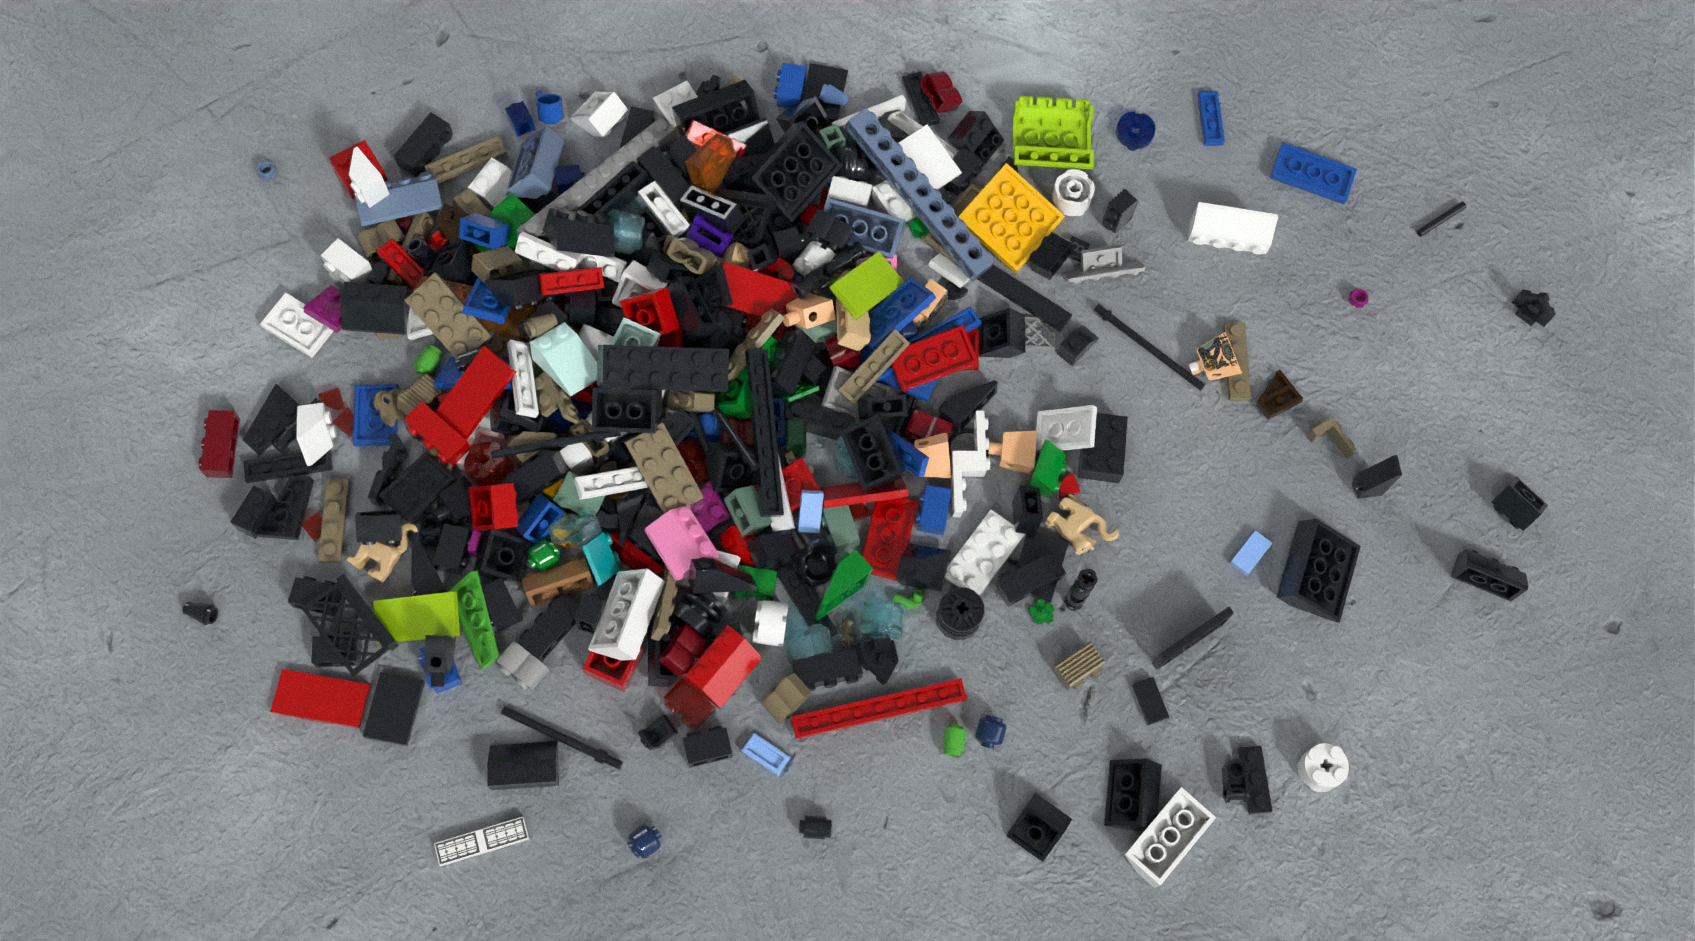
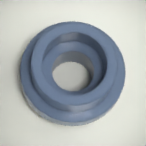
[256,161,278,181]

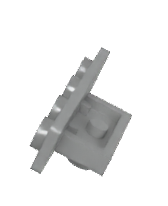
[1062,245,1145,284]

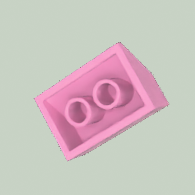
[644,505,719,581]

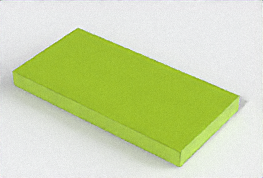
[829,251,905,320]
[373,592,460,644]

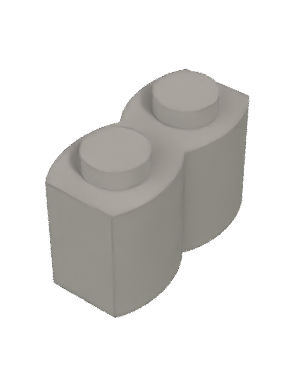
[496,641,549,690]

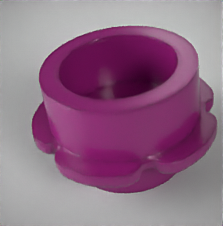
[1348,289,1368,308]

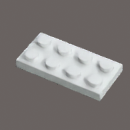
[945,510,1025,596]

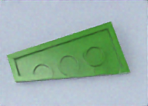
[448,571,499,669]

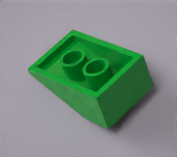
[469,193,535,253]
[815,550,873,621]

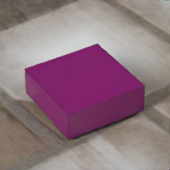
[467,530,483,558]

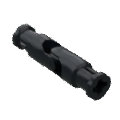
[792,242,867,299]
[1064,569,1098,611]

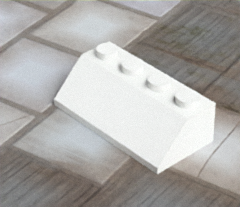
[1188,202,1278,254]
[588,569,665,660]
[1125,787,1216,888]

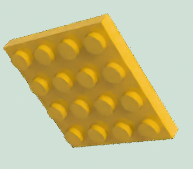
[958,163,1065,273]

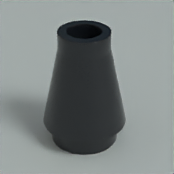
[182,602,218,625]

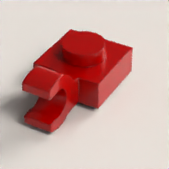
[426,230,448,252]

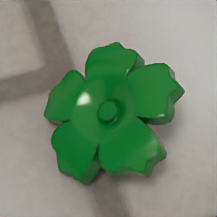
[909,217,930,238]
[1029,599,1055,625]

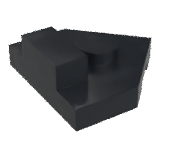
[1511,290,1556,327]
[855,638,899,685]

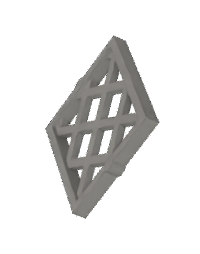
[1025,317,1057,350]

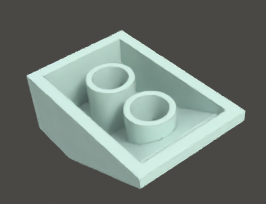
[610,317,661,347]
[530,322,597,397]

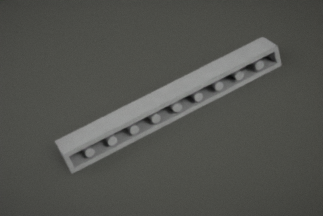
[516,117,675,243]

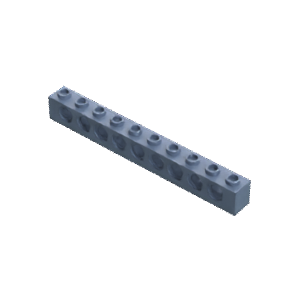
[845,107,995,282]

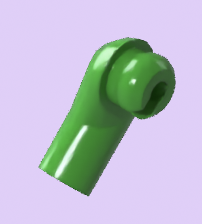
[892,590,925,609]

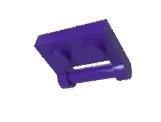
[686,214,733,258]

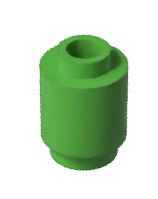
[413,345,443,376]
[942,723,967,757]

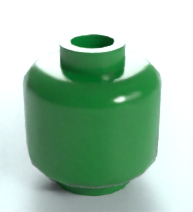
[527,540,561,571]

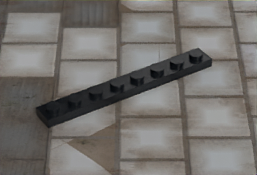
[745,349,784,517]

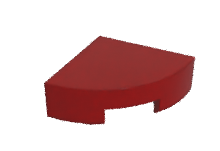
[1059,473,1080,499]

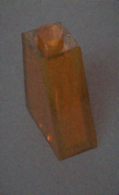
[685,134,736,194]

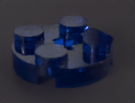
[1115,111,1155,151]

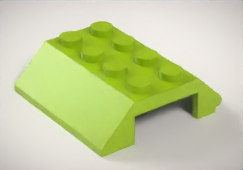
[1012,95,1094,169]

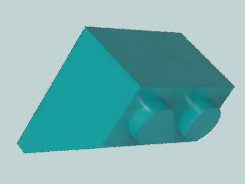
[577,528,621,586]

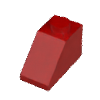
[719,526,756,568]

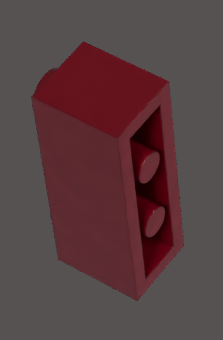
[198,410,240,478]

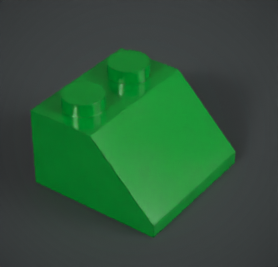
[1029,439,1068,499]

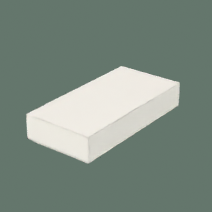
[928,253,970,288]

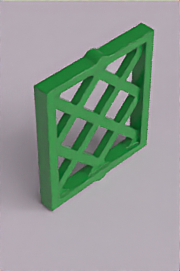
[773,381,819,402]

